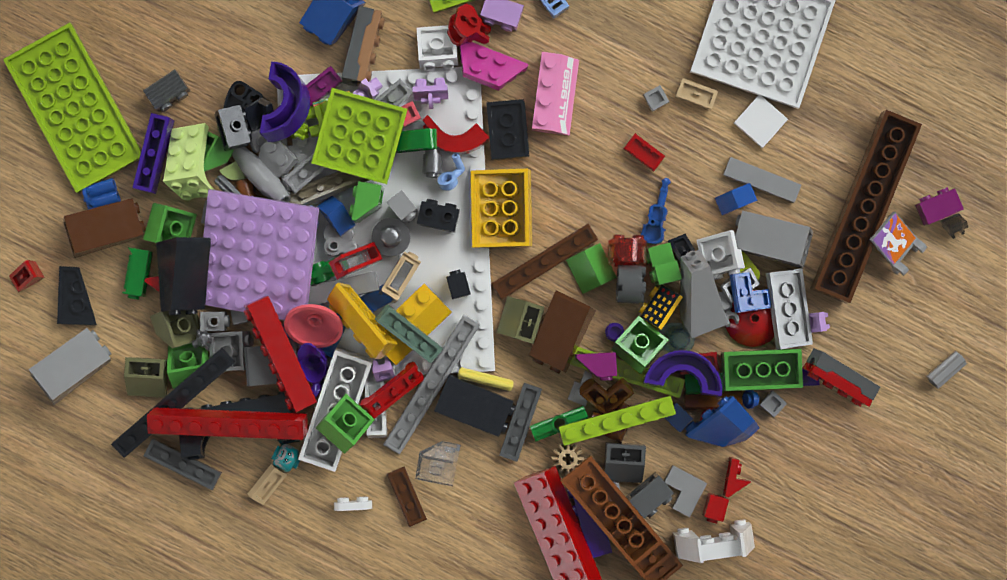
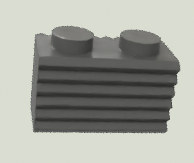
[143,69,191,112]

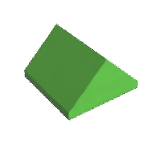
[566,243,617,294]

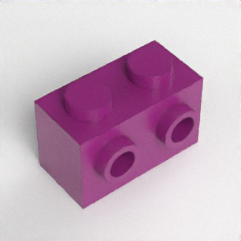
[915,187,964,226]

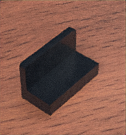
[243,98,274,132]

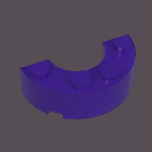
[260,61,310,142]
[643,350,722,397]

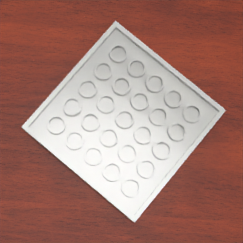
[690,0,835,109]

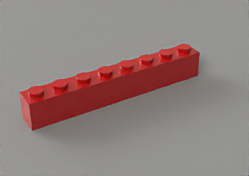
[147,408,308,440]

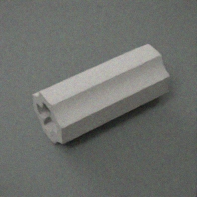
[926,351,967,389]

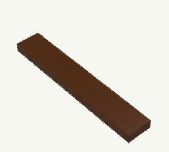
[491,223,598,300]

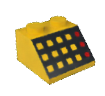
[638,285,683,330]

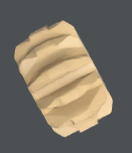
[551,444,584,475]

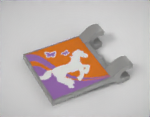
[870,212,927,276]

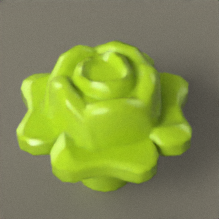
[291,123,309,140]

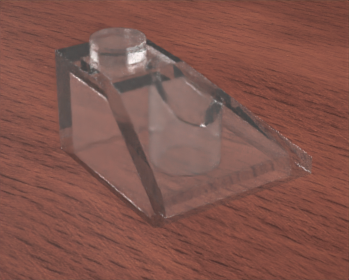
[415,441,461,487]

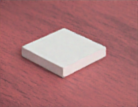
[734,95,788,148]

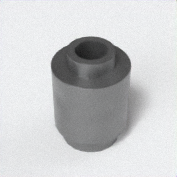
[422,149,442,178]

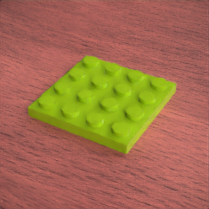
[311,88,408,184]

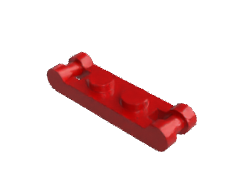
[360,362,424,419]

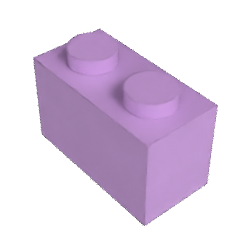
[480,0,524,32]

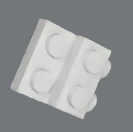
[417,25,458,71]
[696,230,745,280]

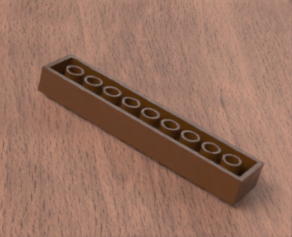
[810,110,922,304]

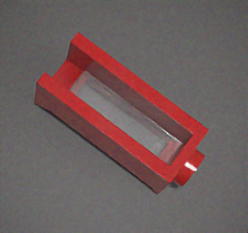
[329,242,382,280]

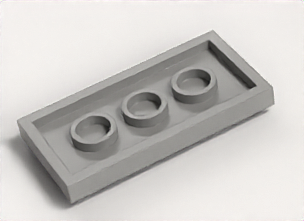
[766,269,813,350]

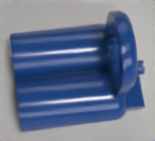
[82,178,121,210]

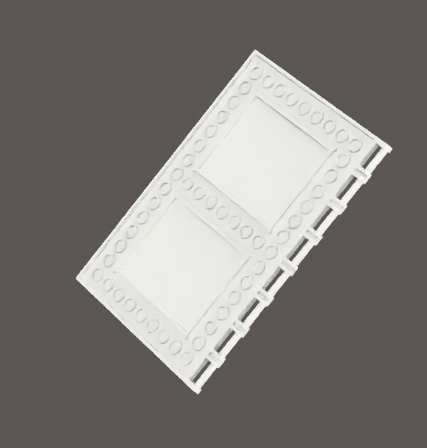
[277,67,495,380]

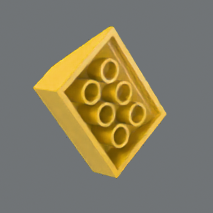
[471,168,533,248]

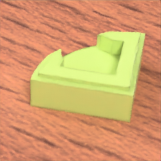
[219,161,246,181]

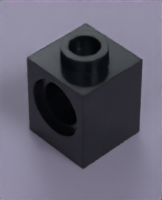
[446,269,471,300]

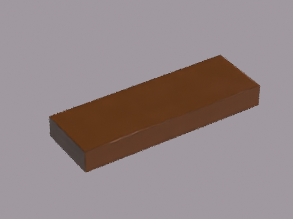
[684,390,743,410]
[387,466,427,527]

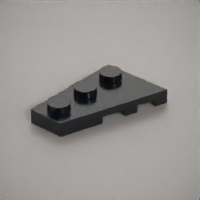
[57,266,97,325]

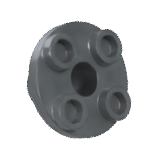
[372,218,410,256]

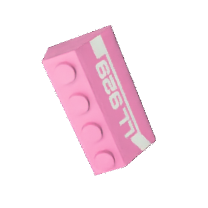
[532,52,579,136]

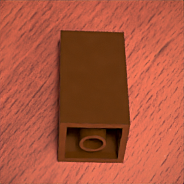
[63,198,146,258]
[529,290,596,374]

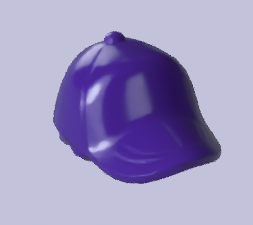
[297,343,328,398]

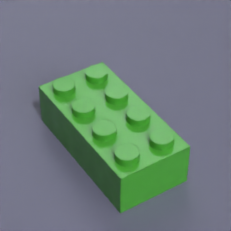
[721,349,803,391]

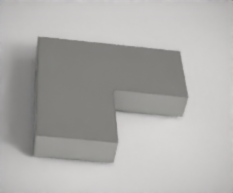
[664,465,707,518]

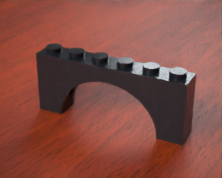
[179,392,300,461]

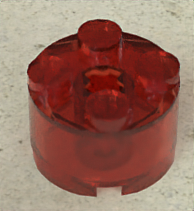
[608,235,647,267]

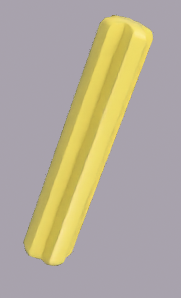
[458,367,514,391]

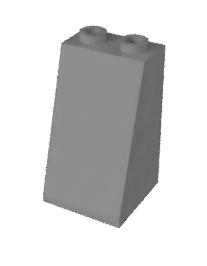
[734,210,813,269]
[680,250,728,338]
[29,328,111,405]

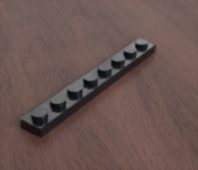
[111,348,235,458]

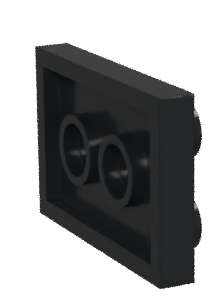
[486,99,529,160]

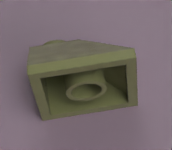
[150,311,203,348]

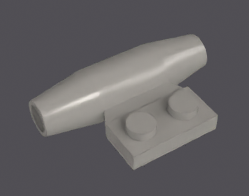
[232,140,299,202]

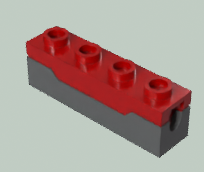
[803,348,880,407]

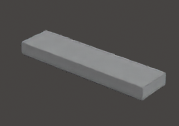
[723,157,801,203]

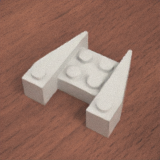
[673,519,755,563]

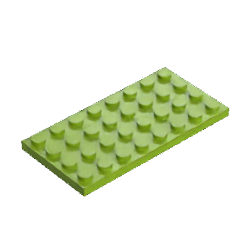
[3,23,142,193]

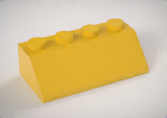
[327,283,398,359]
[385,283,452,365]

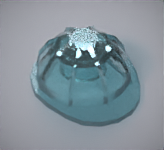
[659,323,695,352]

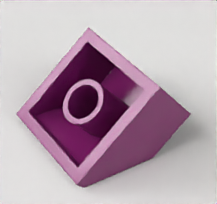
[575,352,617,381]

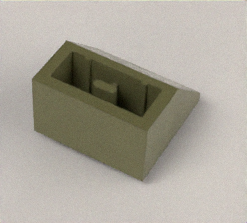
[497,296,545,344]
[124,357,168,398]

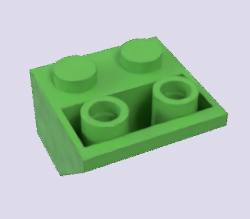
[349,181,384,223]

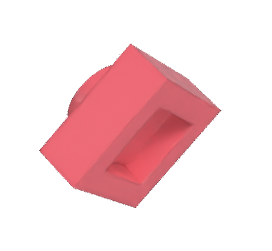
[401,101,421,127]

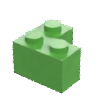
[644,243,682,286]

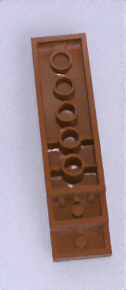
[560,455,683,580]

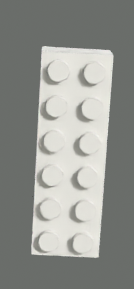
[298,347,374,472]

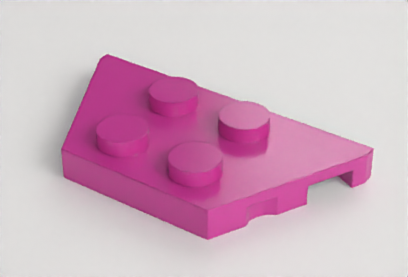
[459,42,529,91]

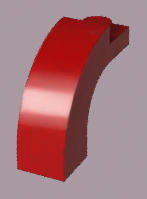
[422,115,490,154]

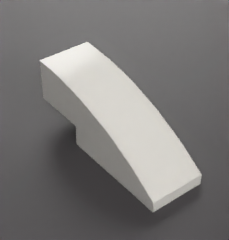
[365,377,387,438]

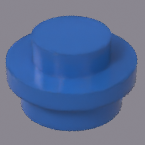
[742,390,759,409]

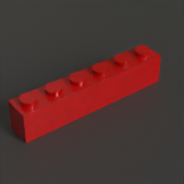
[243,296,317,412]

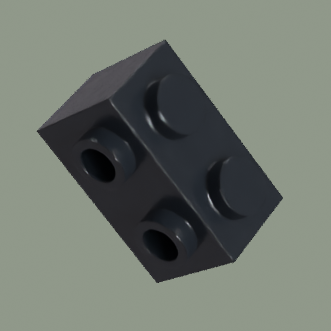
[417,199,460,233]

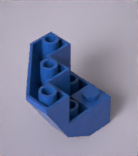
[684,396,760,447]

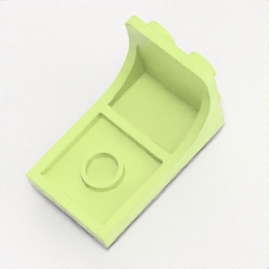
[163,123,215,200]

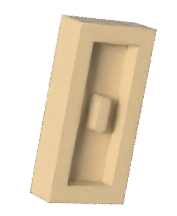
[675,78,718,110]
[247,464,287,505]

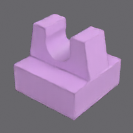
[809,312,830,333]
[372,357,395,382]

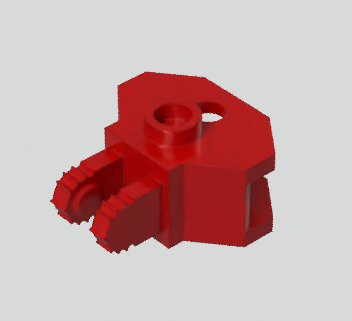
[447,3,491,46]

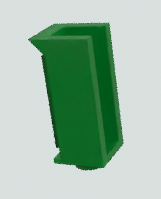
[122,247,153,300]

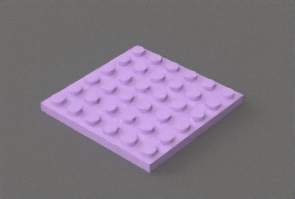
[203,189,319,320]

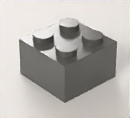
[626,472,674,518]

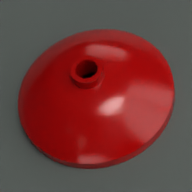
[725,290,774,347]

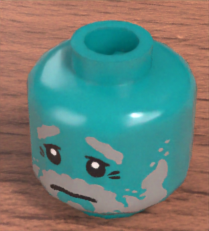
[271,444,300,472]

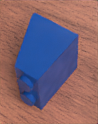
[299,0,366,45]

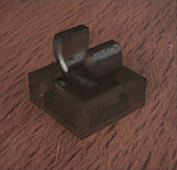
[941,213,968,239]

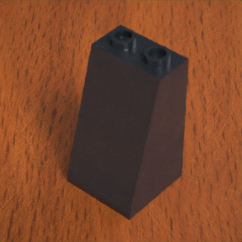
[156,237,211,315]
[434,374,516,437]

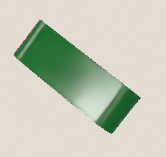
[396,128,437,153]

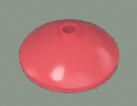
[284,304,343,348]

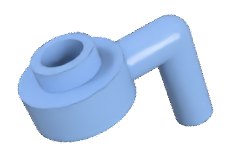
[437,153,465,191]

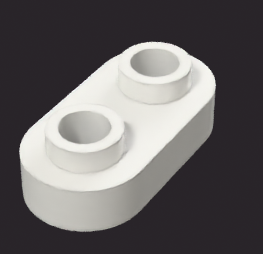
[334,497,373,511]

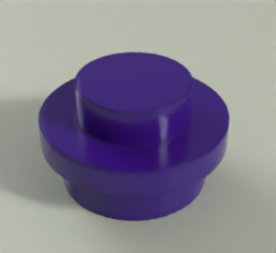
[605,323,624,342]

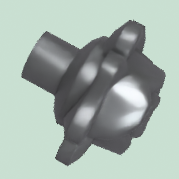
[192,329,212,351]

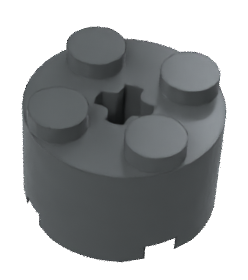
[616,265,646,304]

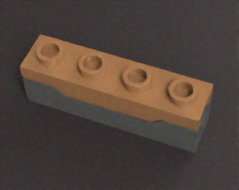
[342,6,385,87]

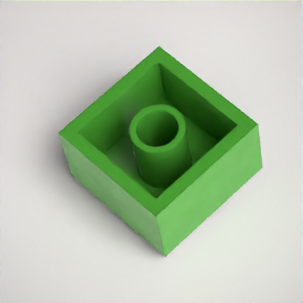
[611,316,668,374]

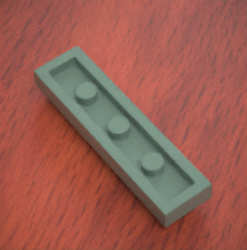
[375,304,443,363]

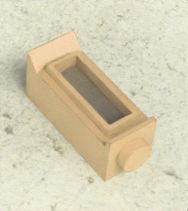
[379,252,421,303]

